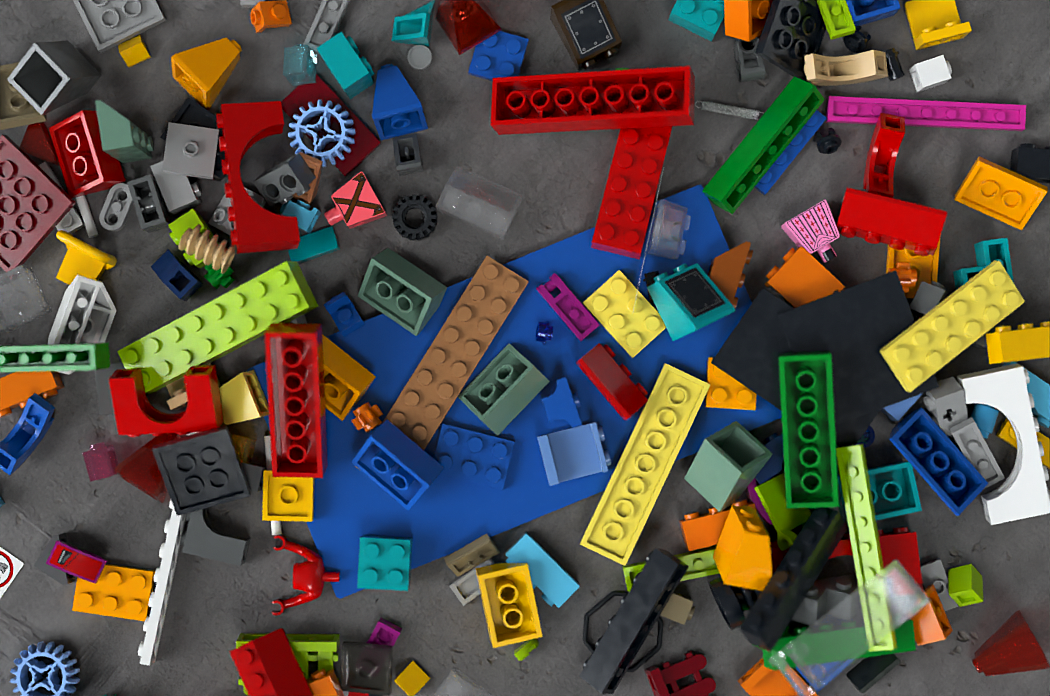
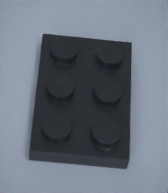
[160,97,226,180]

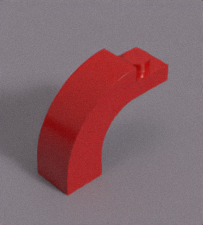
[863,113,905,198]

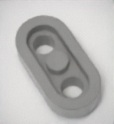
[99,183,134,232]

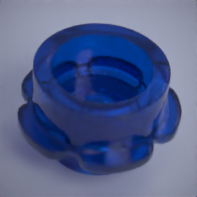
[535,321,553,345]

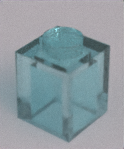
[283,44,317,86]

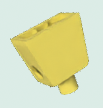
[219,370,269,425]

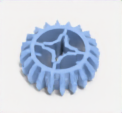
[288,100,356,167]
[10,641,80,696]

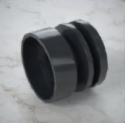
[708,576,762,630]

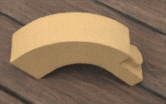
[804,50,888,86]

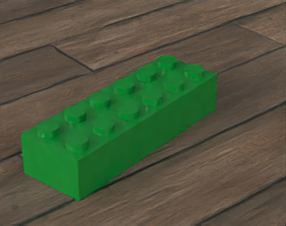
[779,351,839,509]

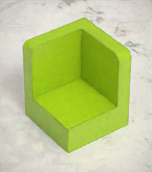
[948,564,984,607]

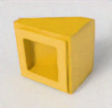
[394,660,430,696]

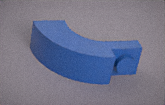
[0,393,55,475]

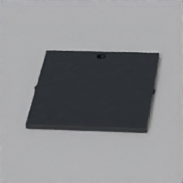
[777,270,939,425]

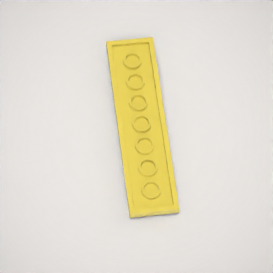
[580,363,710,566]

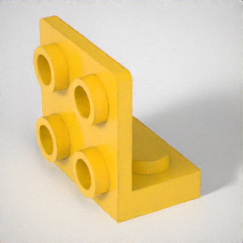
[904,0,972,50]

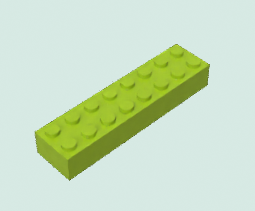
[117,261,319,395]

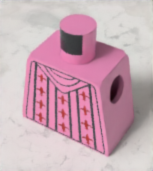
[781,199,840,263]

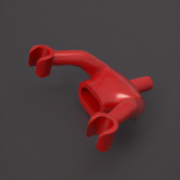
[271,535,340,616]

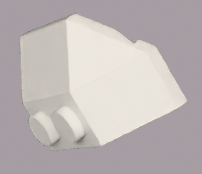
[48,275,117,375]

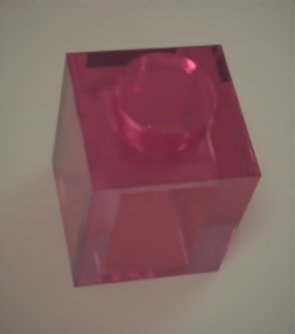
[83,442,121,482]

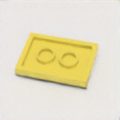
[582,270,666,358]

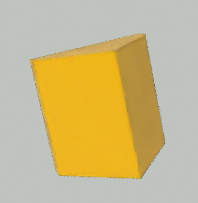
[118,35,151,68]

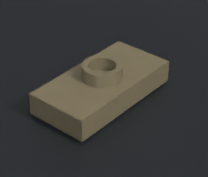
[444,533,500,577]

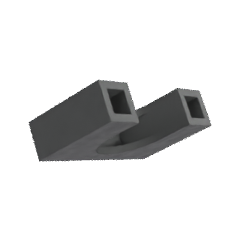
[180,461,267,566]

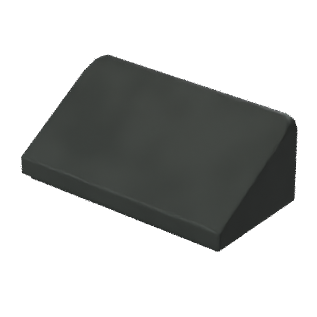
[846,654,900,693]

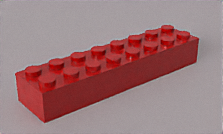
[491,66,695,135]

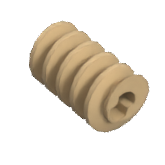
[178,224,236,274]

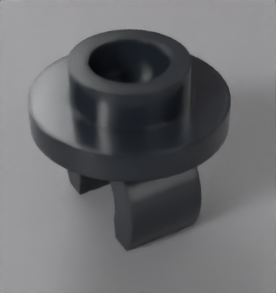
[844,26,871,53]
[816,127,842,154]

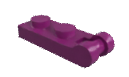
[536,273,600,342]

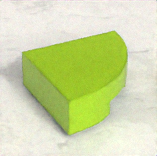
[514,638,539,661]

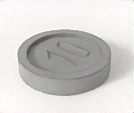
[407,45,432,70]

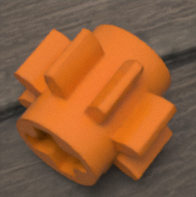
[888,262,917,293]
[351,402,383,433]

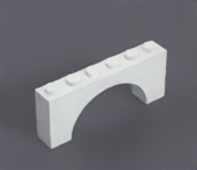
[957,363,1050,525]

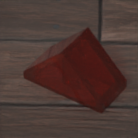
[19,122,60,166]

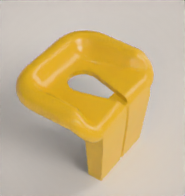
[56,230,117,285]

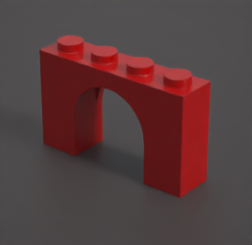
[109,365,224,437]

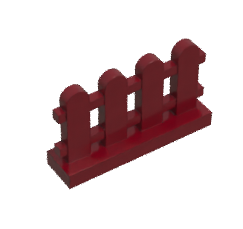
[644,651,716,696]

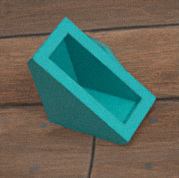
[392,0,435,46]

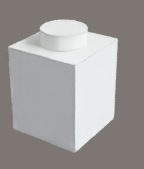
[909,55,952,92]

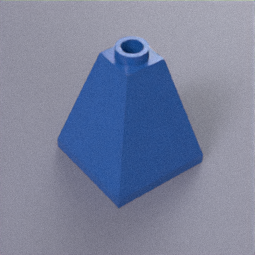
[372,64,428,141]

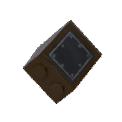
[550,0,622,70]

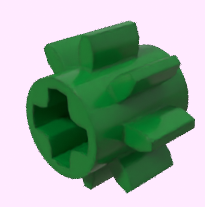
[204,264,235,289]

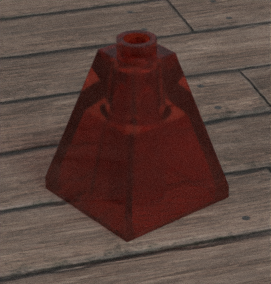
[436,0,501,55]
[114,433,182,504]
[972,610,1050,676]

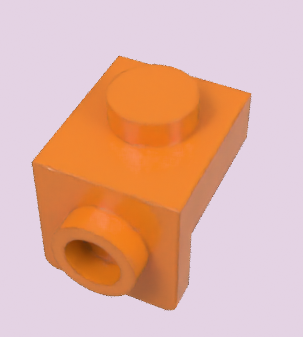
[250,0,292,33]

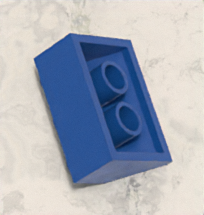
[351,419,444,511]

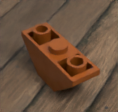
[708,241,753,309]

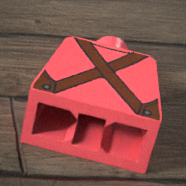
[324,172,387,229]

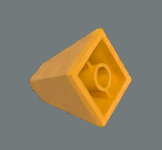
[171,37,242,110]

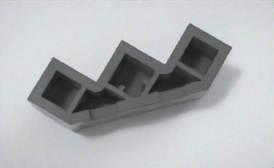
[910,281,1005,352]
[793,574,894,627]

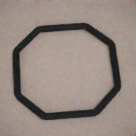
[582,591,664,672]

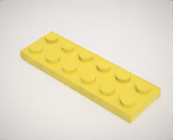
[879,261,1025,392]

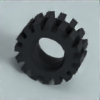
[392,195,438,241]

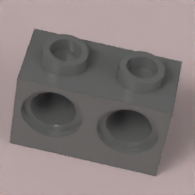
[253,153,316,206]

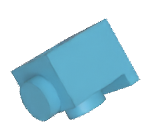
[280,200,321,234]

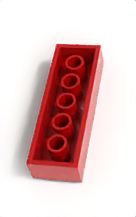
[592,126,673,260]
[265,323,328,478]

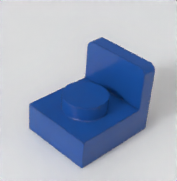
[324,292,365,337]

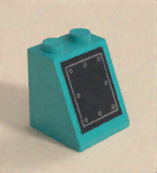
[647,263,736,341]

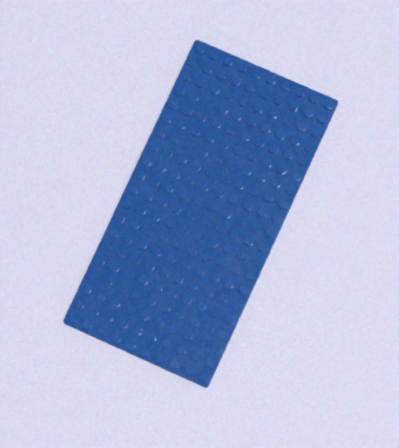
[247,185,782,599]

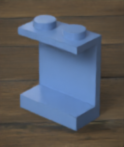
[537,422,611,486]

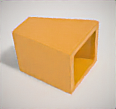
[713,505,772,591]

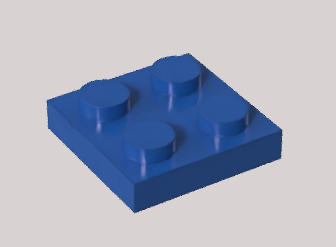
[468,26,529,81]

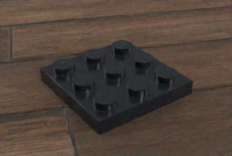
[755,0,826,82]
[152,425,251,516]

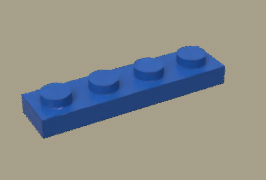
[754,110,827,195]

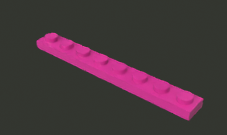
[826,96,1026,131]

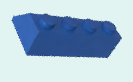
[889,408,989,516]

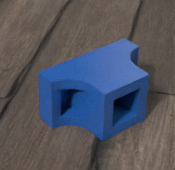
[541,377,582,428]

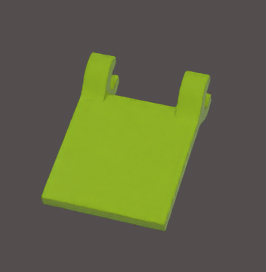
[754,472,811,551]

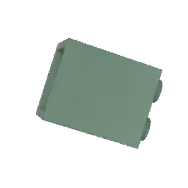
[684,421,772,512]

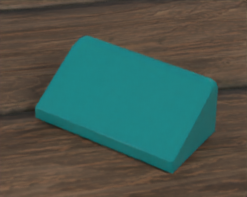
[288,226,340,264]

